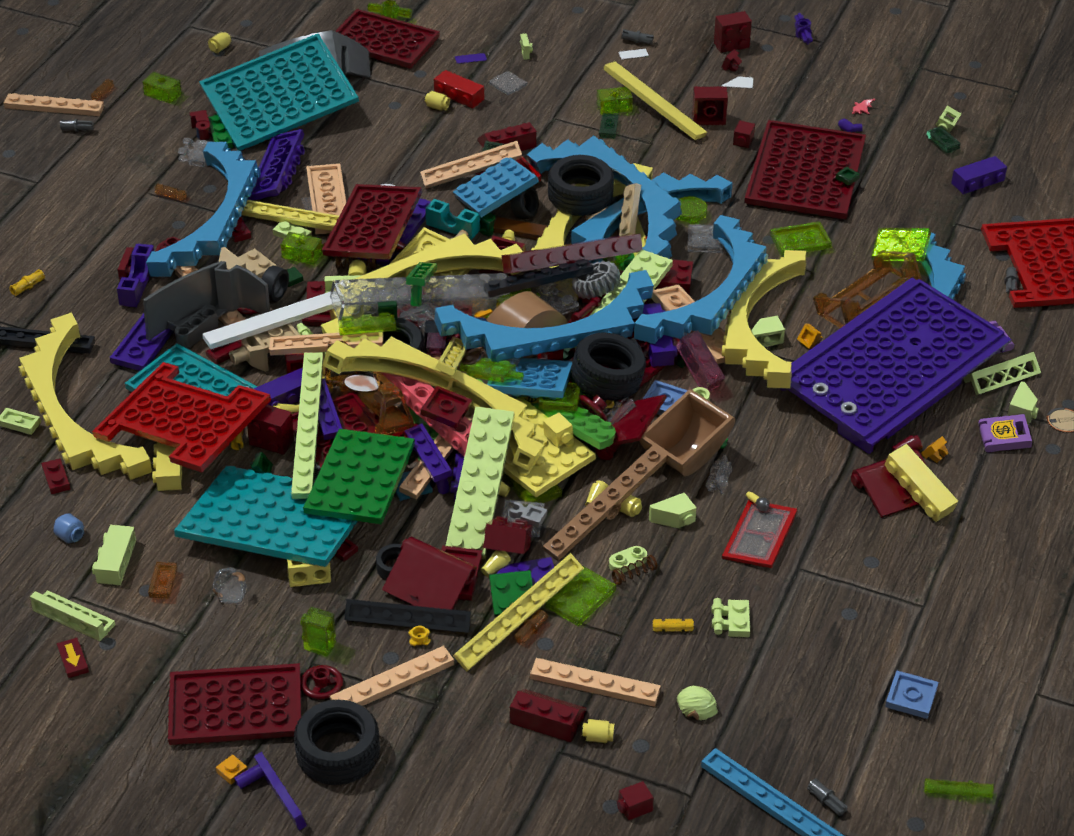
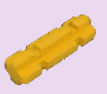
[653,619,694,632]

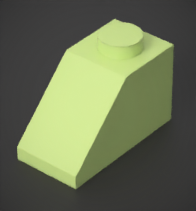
[751,316,785,347]
[1007,381,1039,425]
[649,493,696,528]

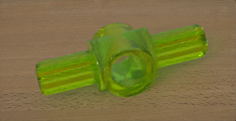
[367,0,412,19]

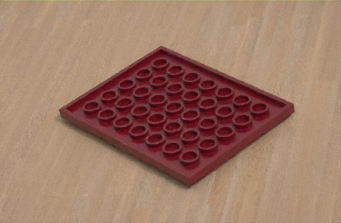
[744,120,866,219]

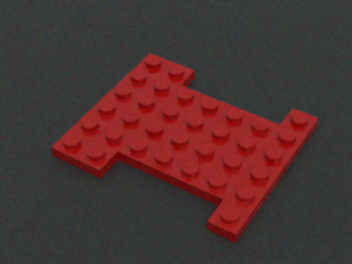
[981,218,1074,308]
[92,362,271,472]

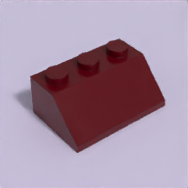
[478,122,537,151]
[510,689,586,742]

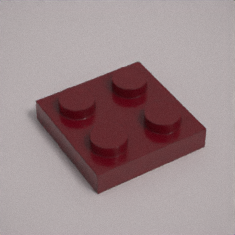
[420,386,472,429]

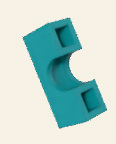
[426,199,480,240]

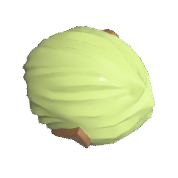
[676,686,718,720]

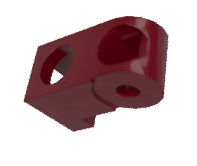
[189,110,211,140]

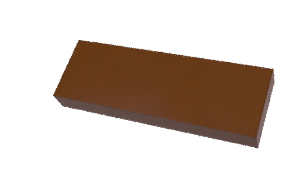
[493,217,548,240]

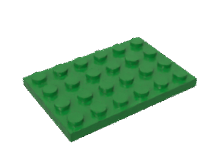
[303,429,415,524]

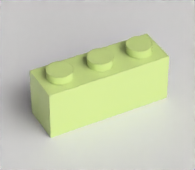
[92,525,136,585]

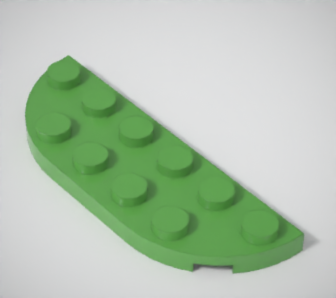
[531,399,616,450]

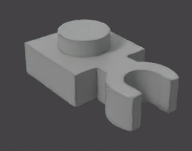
[509,502,547,528]

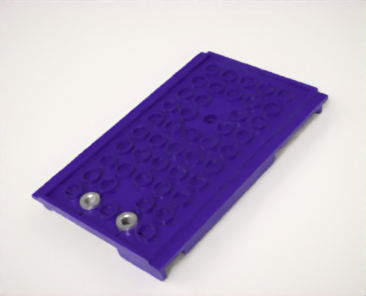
[780,277,1011,454]

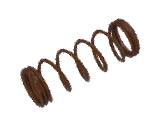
[335,256,376,269]
[611,554,658,585]

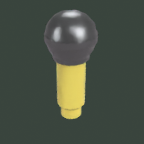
[746,492,770,511]

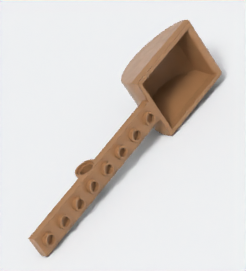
[374,291,568,408]
[543,389,735,561]

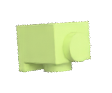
[935,106,961,134]

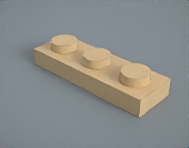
[619,183,641,236]

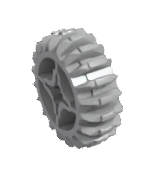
[572,261,621,299]

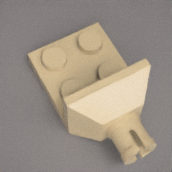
[219,247,276,279]
[229,323,300,372]

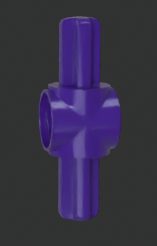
[794,13,813,45]

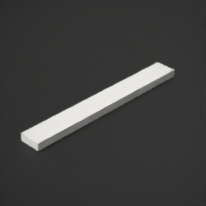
[203,289,346,349]

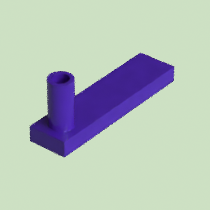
[318,378,342,440]
[405,424,453,494]
[234,752,307,830]

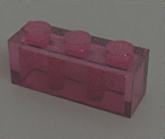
[676,330,725,391]

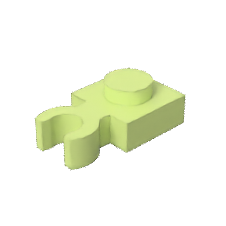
[520,33,532,60]

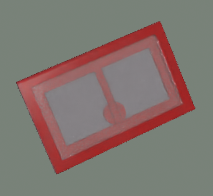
[721,500,798,568]

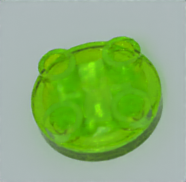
[676,196,707,225]

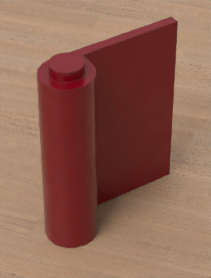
[595,394,667,460]
[851,450,927,518]
[382,536,477,609]

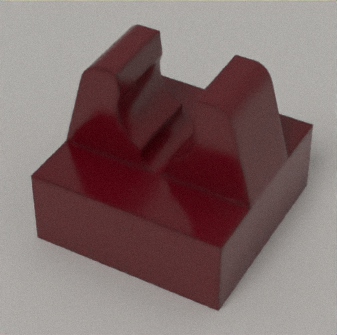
[721,49,742,72]

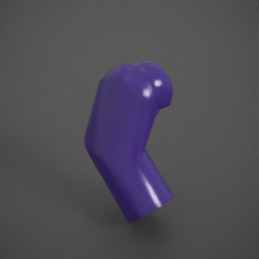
[838,119,863,133]

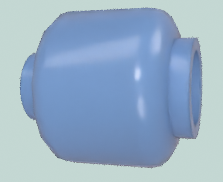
[54,514,84,543]

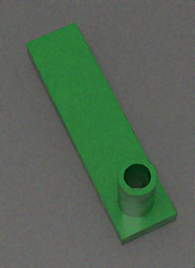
[406,262,437,306]

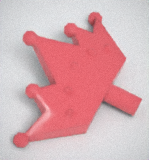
[852,99,875,115]

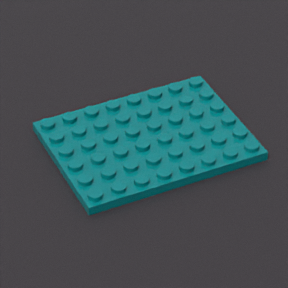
[199,33,359,151]
[174,466,358,567]

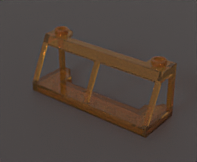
[813,251,921,328]
[325,341,414,435]

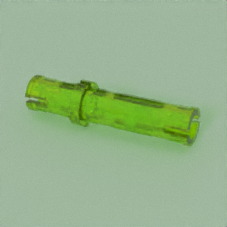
[924,778,994,799]

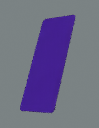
[455,53,487,63]

